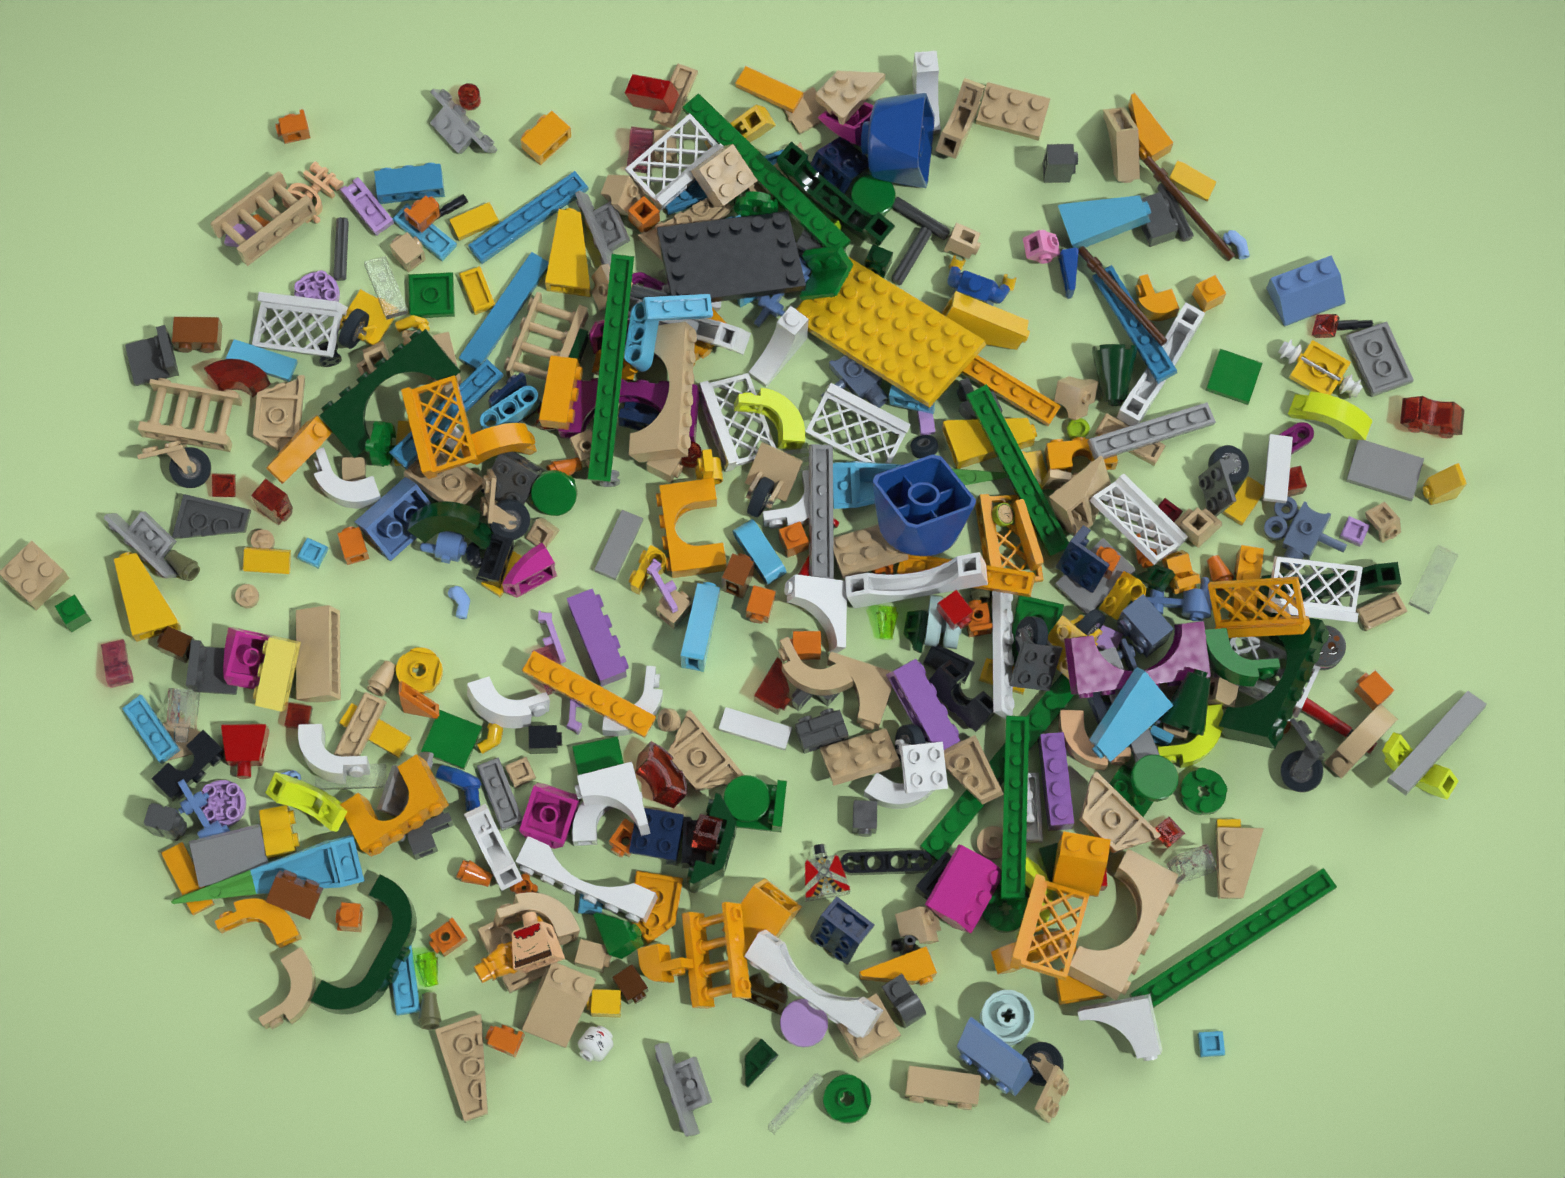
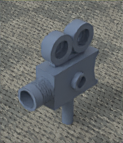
[821,355,889,408]
[1264,497,1347,571]

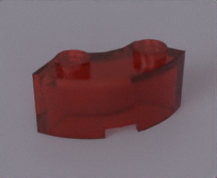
[204,359,271,397]
[1400,396,1465,439]
[635,741,687,809]

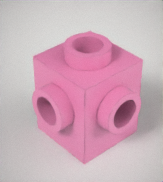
[1023,230,1060,264]

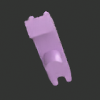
[646,559,678,613]
[538,611,566,663]
[567,698,586,735]

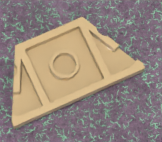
[816,71,885,125]
[253,375,305,452]
[667,710,744,792]
[1079,771,1161,853]

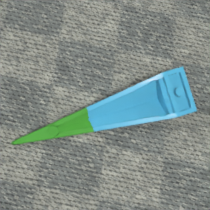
[833,461,1008,509]
[171,835,364,904]

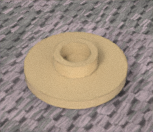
[977,826,1003,859]

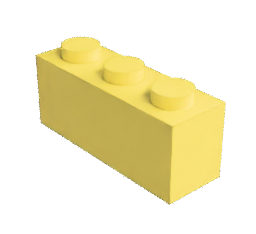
[253,636,301,712]

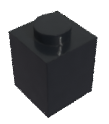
[528,725,562,754]

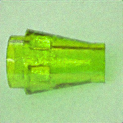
[876,606,899,640]
[415,951,439,987]

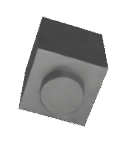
[852,800,877,837]

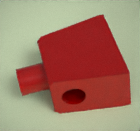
[221,724,269,779]

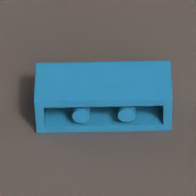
[374,163,445,204]

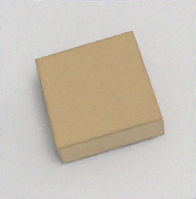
[505,757,536,788]

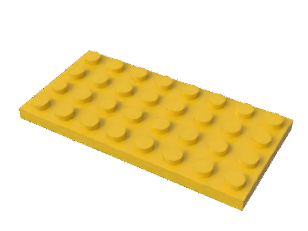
[796,257,986,408]

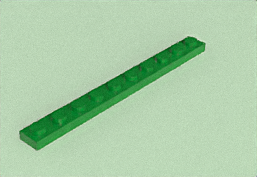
[682,93,851,249]
[588,254,634,482]
[920,674,1075,861]
[1129,868,1337,1008]

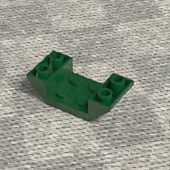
[687,793,737,893]

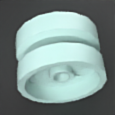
[924,595,962,649]
[979,990,1034,1046]

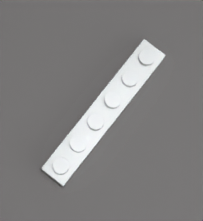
[992,591,1015,719]

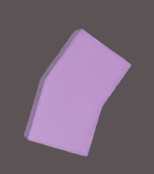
[917,411,935,436]

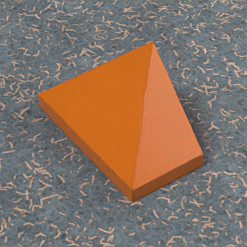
[399,681,439,719]

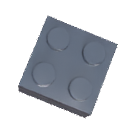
[1117,594,1174,658]

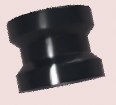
[318,341,342,367]

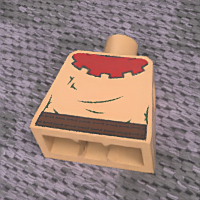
[512,912,565,973]

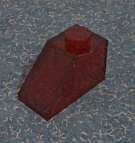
[754,657,791,715]

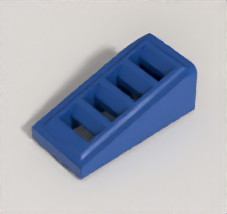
[1059,248,1079,299]

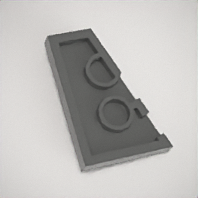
[172,494,251,539]

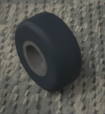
[911,435,938,459]

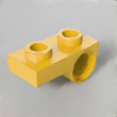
[695,449,723,485]
[629,545,666,595]
[1099,571,1146,620]

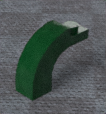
[407,501,492,550]

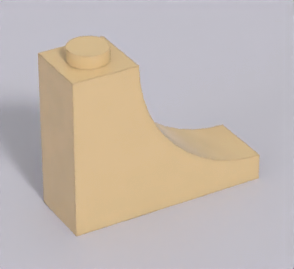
[1103,107,1140,183]
[827,652,893,730]

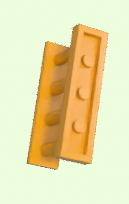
[682,902,751,1009]

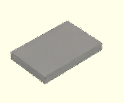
[1345,322,1414,397]
[1346,440,1424,501]
[1055,538,1136,615]
[189,824,268,887]

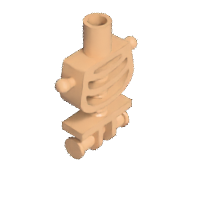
[278,161,344,223]

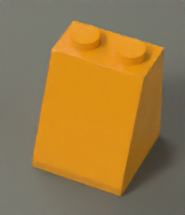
[1052,831,1111,897]
[722,878,802,953]

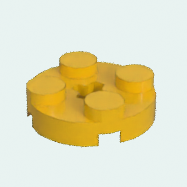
[396,647,443,694]

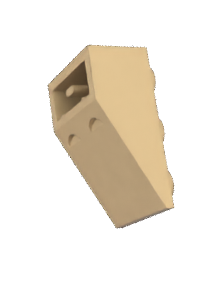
[1049,455,1111,537]

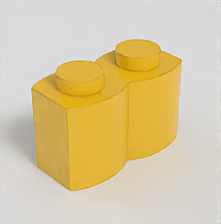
[259,805,300,859]

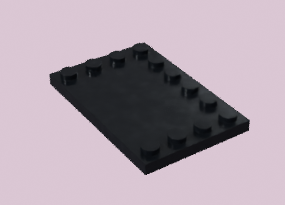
[657,211,806,303]

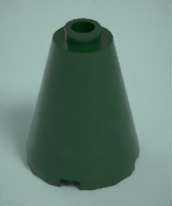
[1092,344,1137,406]
[1159,668,1211,736]

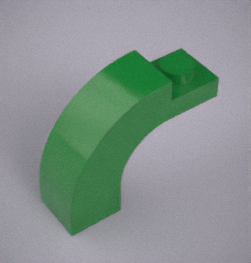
[1205,628,1280,687]

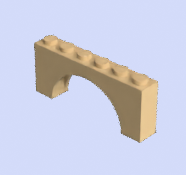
[629,321,697,462]
[1068,849,1179,1000]

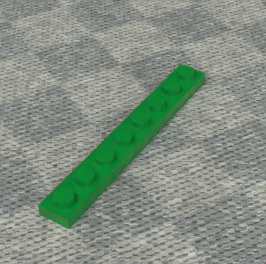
[966,384,1069,557]
[1001,716,1029,900]

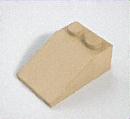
[521,962,596,1048]

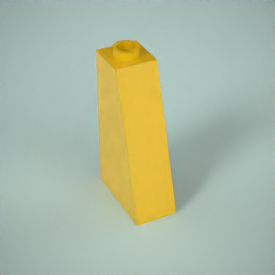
[545,208,591,297]
[941,291,1030,350]
[942,418,1037,469]
[114,552,182,642]

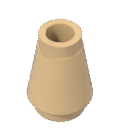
[367,661,396,697]

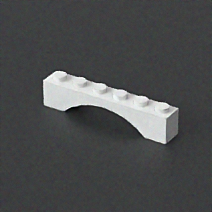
[628,297,751,355]
[1116,303,1205,426]
[845,552,988,609]
[515,836,658,923]
[744,930,884,1038]

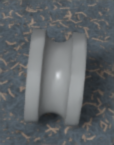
[600,470,620,487]

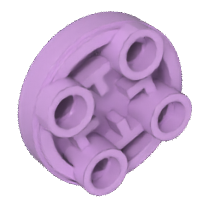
[294,270,340,316]
[201,780,247,827]
[780,999,828,1047]

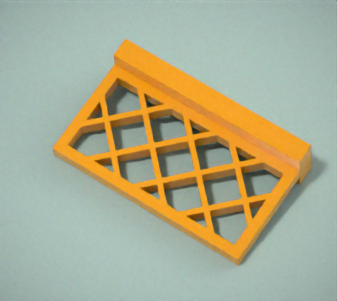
[401,375,478,479]
[975,494,1044,583]
[1208,577,1310,638]
[1009,874,1090,981]

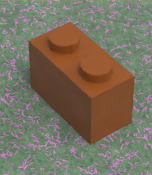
[172,317,222,353]
[722,553,754,599]
[266,870,323,920]

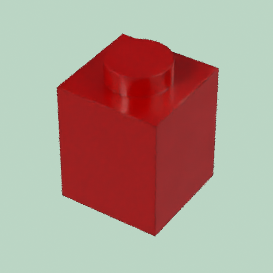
[936,590,973,630]

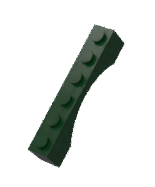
[1259,562,1402,605]

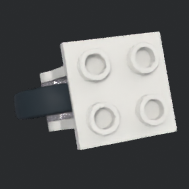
[895,724,948,793]

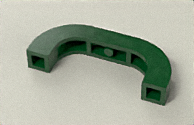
[777,141,895,246]
[310,874,417,1014]

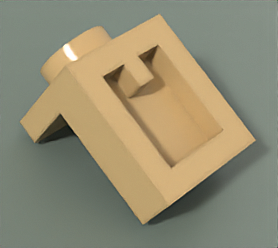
[1365,502,1401,543]

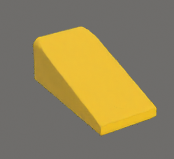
[1169,160,1216,201]

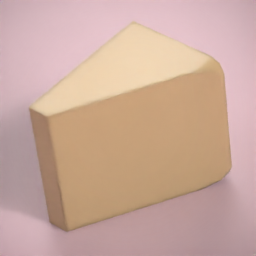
[342,457,366,482]
[525,518,560,548]

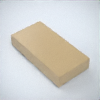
[1356,591,1407,631]

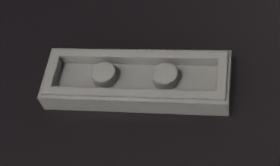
[594,510,643,580]
[477,757,523,831]

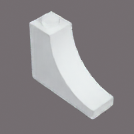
[912,51,941,134]
[749,306,809,388]
[784,574,847,653]
[575,762,651,836]
[1078,994,1163,1061]

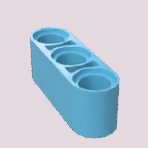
[624,302,659,372]
[480,386,539,430]
[732,519,787,585]

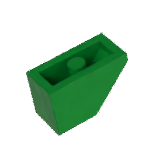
[593,912,644,959]

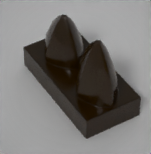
[740,973,788,1015]

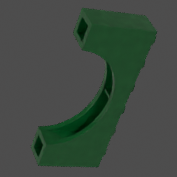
[319,328,461,458]
[1218,613,1329,749]

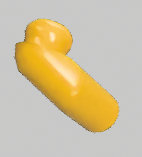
[395,315,430,332]
[477,723,503,754]

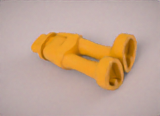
[473,916,543,983]

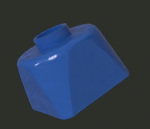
[861,93,935,188]
[873,454,976,556]

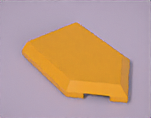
[631,871,683,944]

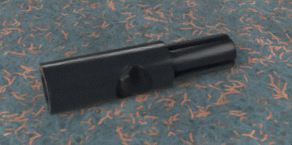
[436,194,468,220]
[1332,320,1373,331]

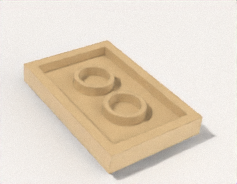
[976,82,1050,141]
[404,443,483,504]
[833,524,908,579]
[820,728,900,786]

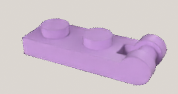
[340,177,394,236]

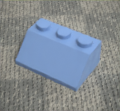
[1266,256,1346,327]
[355,477,432,561]
[957,1017,1034,1096]

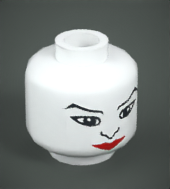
[578,1025,614,1062]

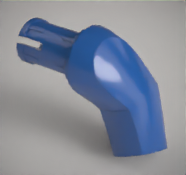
[436,765,482,811]

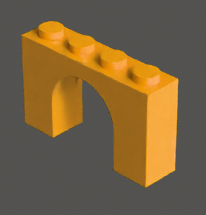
[656,478,727,578]
[340,754,449,857]

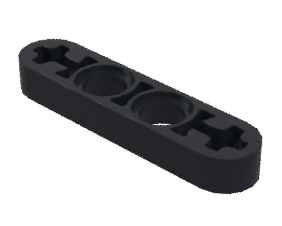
[840,850,932,875]

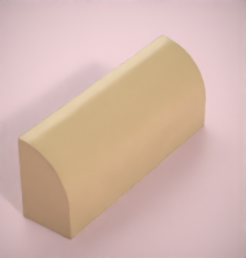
[296,605,341,702]

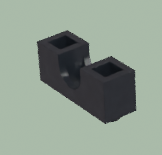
[929,660,995,732]
[151,730,224,801]

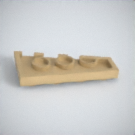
[638,198,732,262]
[435,1014,488,1122]

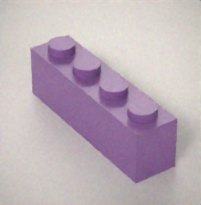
[567,588,629,687]
[886,659,961,750]
[1038,732,1074,831]

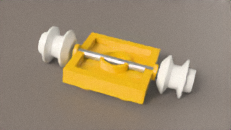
[1278,339,1363,399]

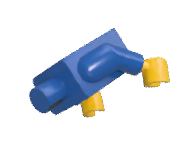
[947,255,1017,306]

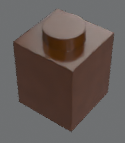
[157,626,195,663]
[612,964,648,1004]

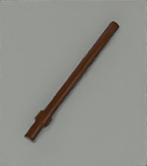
[1143,156,1236,261]
[1078,246,1168,346]

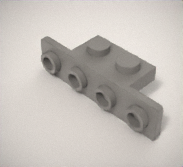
[430,89,498,154]
[575,191,630,266]
[104,511,178,579]
[377,752,434,842]
[655,1043,712,1137]

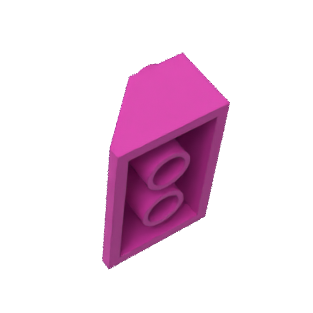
[925,844,1002,933]

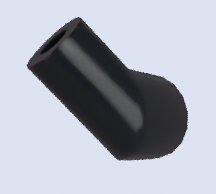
[466,542,483,569]
[891,935,916,955]

